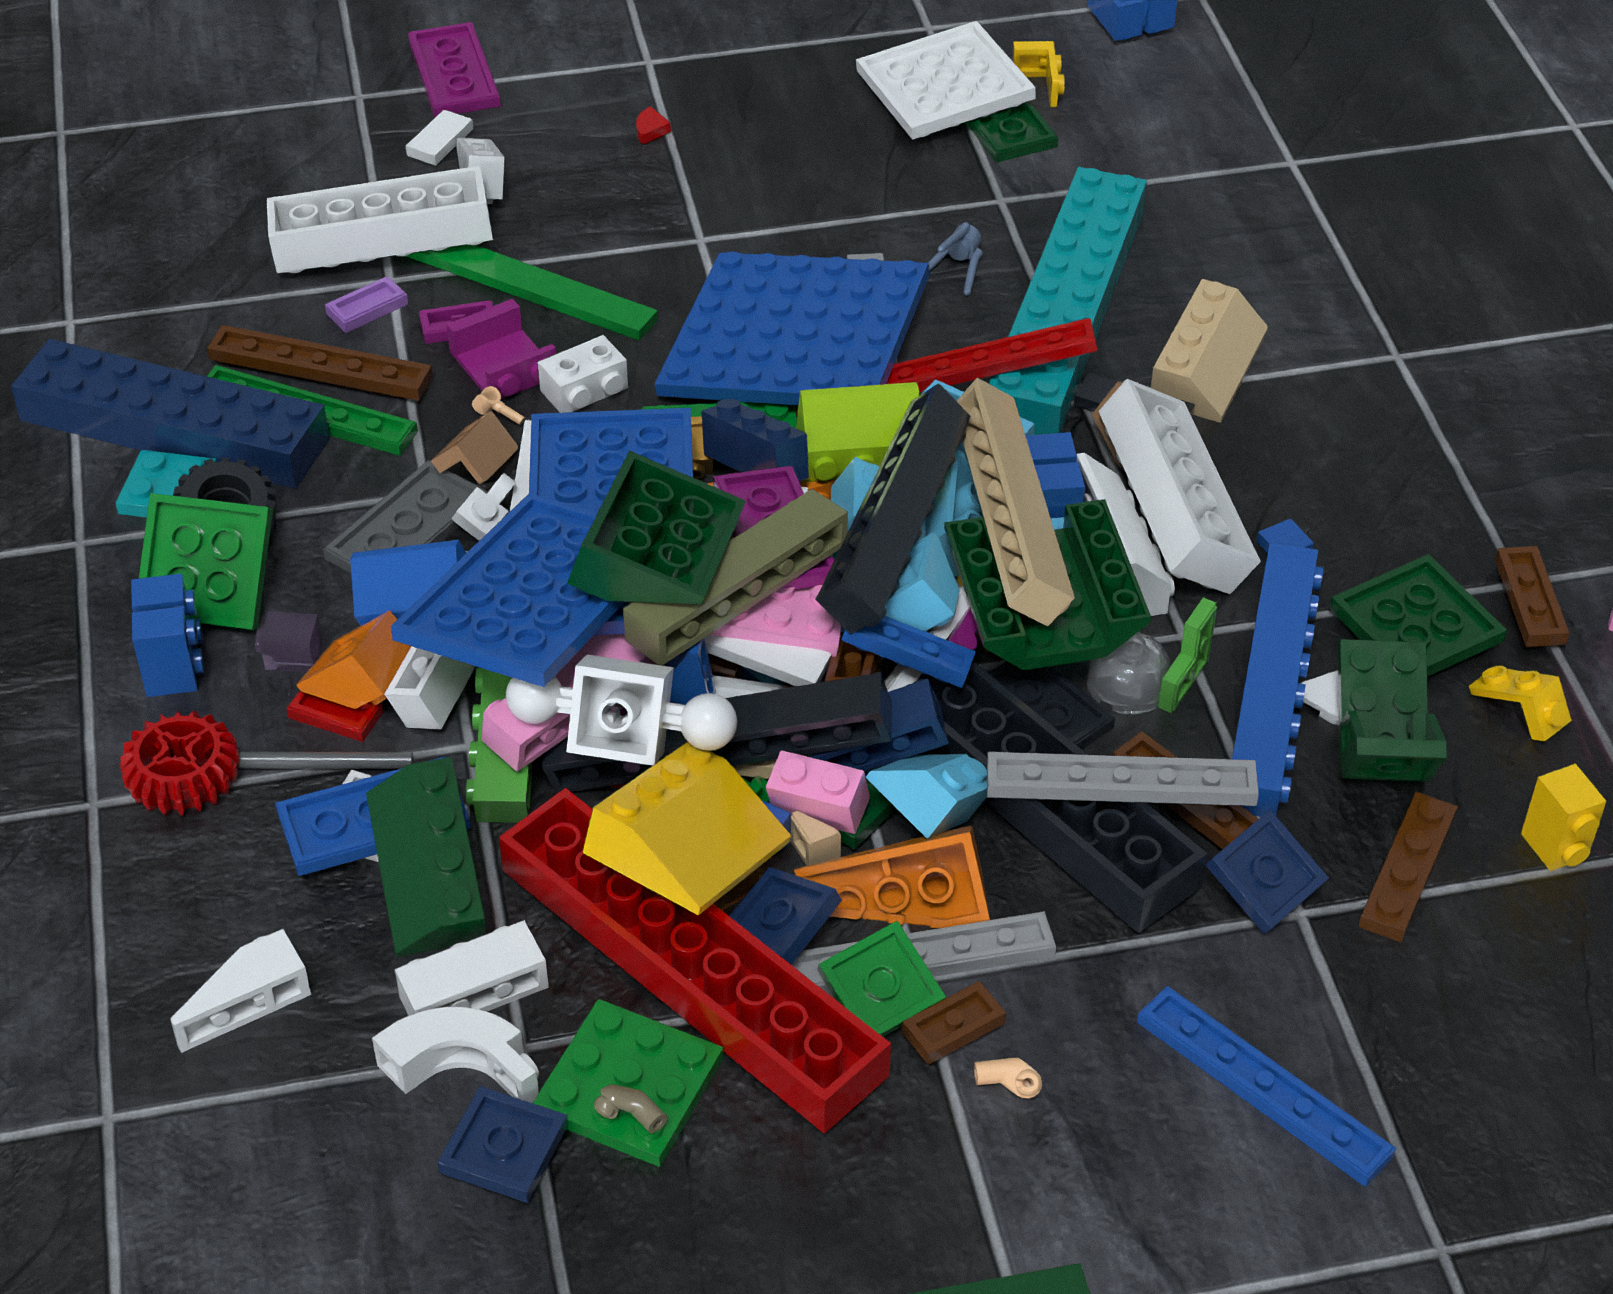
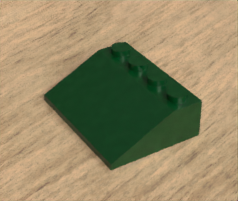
[567,450,746,604]

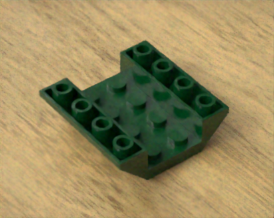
[944,499,1151,670]

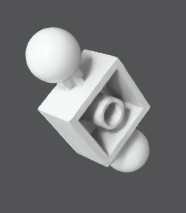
[506,654,737,766]

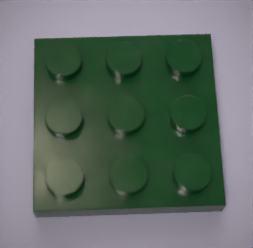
[1330,554,1507,677]

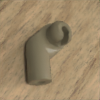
[594,1084,667,1133]

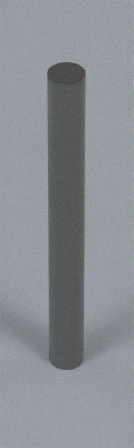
[239,752,414,769]

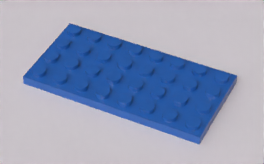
[529,408,693,636]

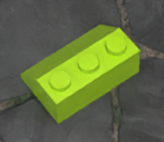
[796,382,919,483]

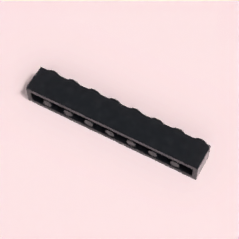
[815,383,971,634]
[542,673,892,794]

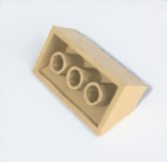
[1151,279,1268,423]

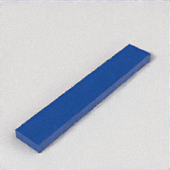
[1137,986,1396,1187]

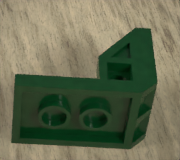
[1338,639,1447,782]

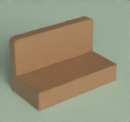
[431,411,518,484]

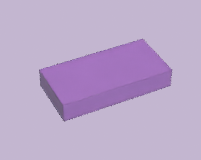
[325,276,408,333]

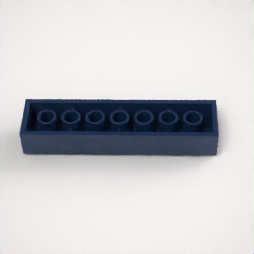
[11,339,330,489]

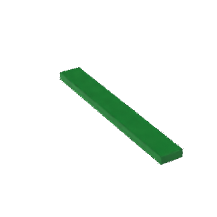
[406,244,658,341]

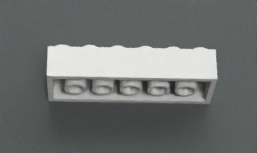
[267,166,493,273]
[1099,379,1261,594]

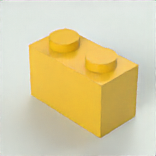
[1521,764,1606,872]

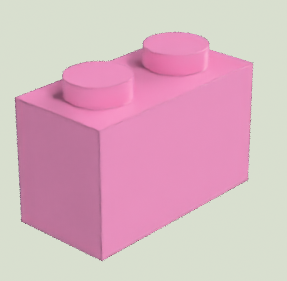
[766,750,870,834]

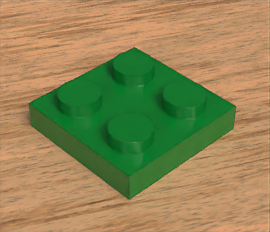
[817,921,946,1037]

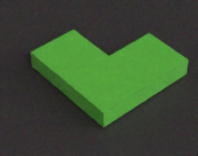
[1158,598,1217,713]

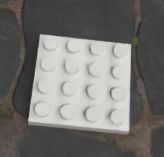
[856,21,1036,139]

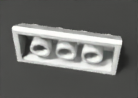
[1076,453,1175,616]

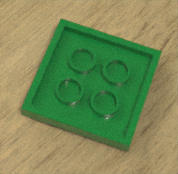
[139,493,273,630]
[533,999,724,1167]

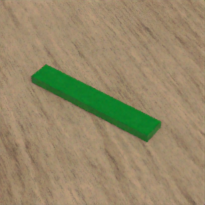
[207,365,418,456]

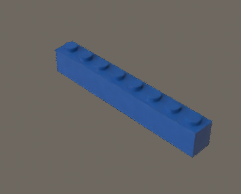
[1232,542,1324,817]

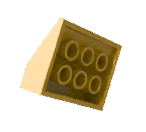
[583,742,791,915]

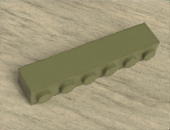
[623,489,848,666]

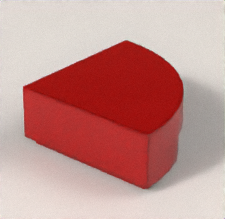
[636,106,671,144]

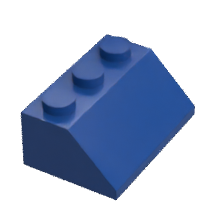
[350,540,466,626]

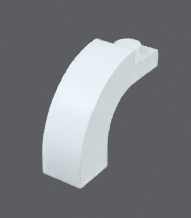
[372,1007,539,1103]

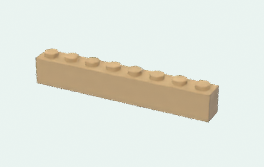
[957,378,1075,626]

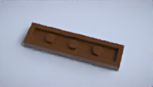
[1112,731,1258,849]
[1358,792,1458,943]

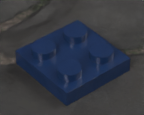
[1206,810,1329,934]
[730,867,842,965]
[437,1086,568,1203]

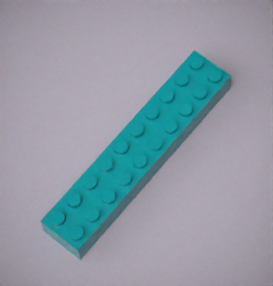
[989,167,1147,435]

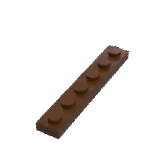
[207,325,433,401]

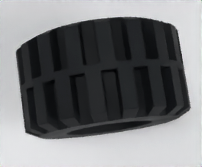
[173,457,276,543]

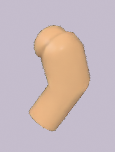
[974,1058,1042,1099]

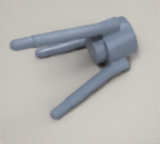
[927,222,983,296]

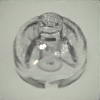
[1087,632,1170,714]

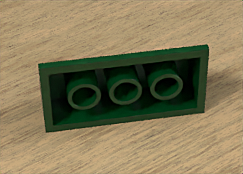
[366,757,486,957]

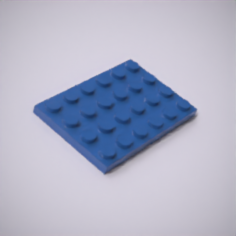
[391,493,625,687]

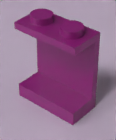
[447,299,556,400]

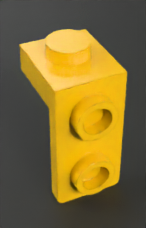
[1012,41,1064,107]
[1469,666,1572,741]

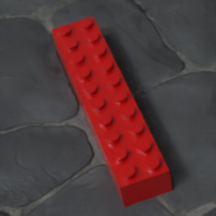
[499,788,891,1134]

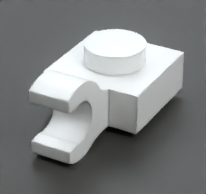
[452,473,516,541]

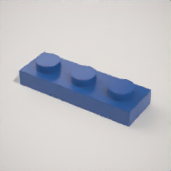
[842,616,976,688]

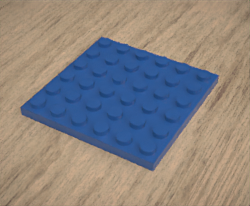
[654,252,930,405]

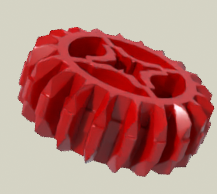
[120,710,240,816]

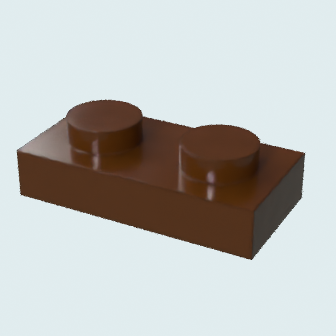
[902,981,1006,1065]

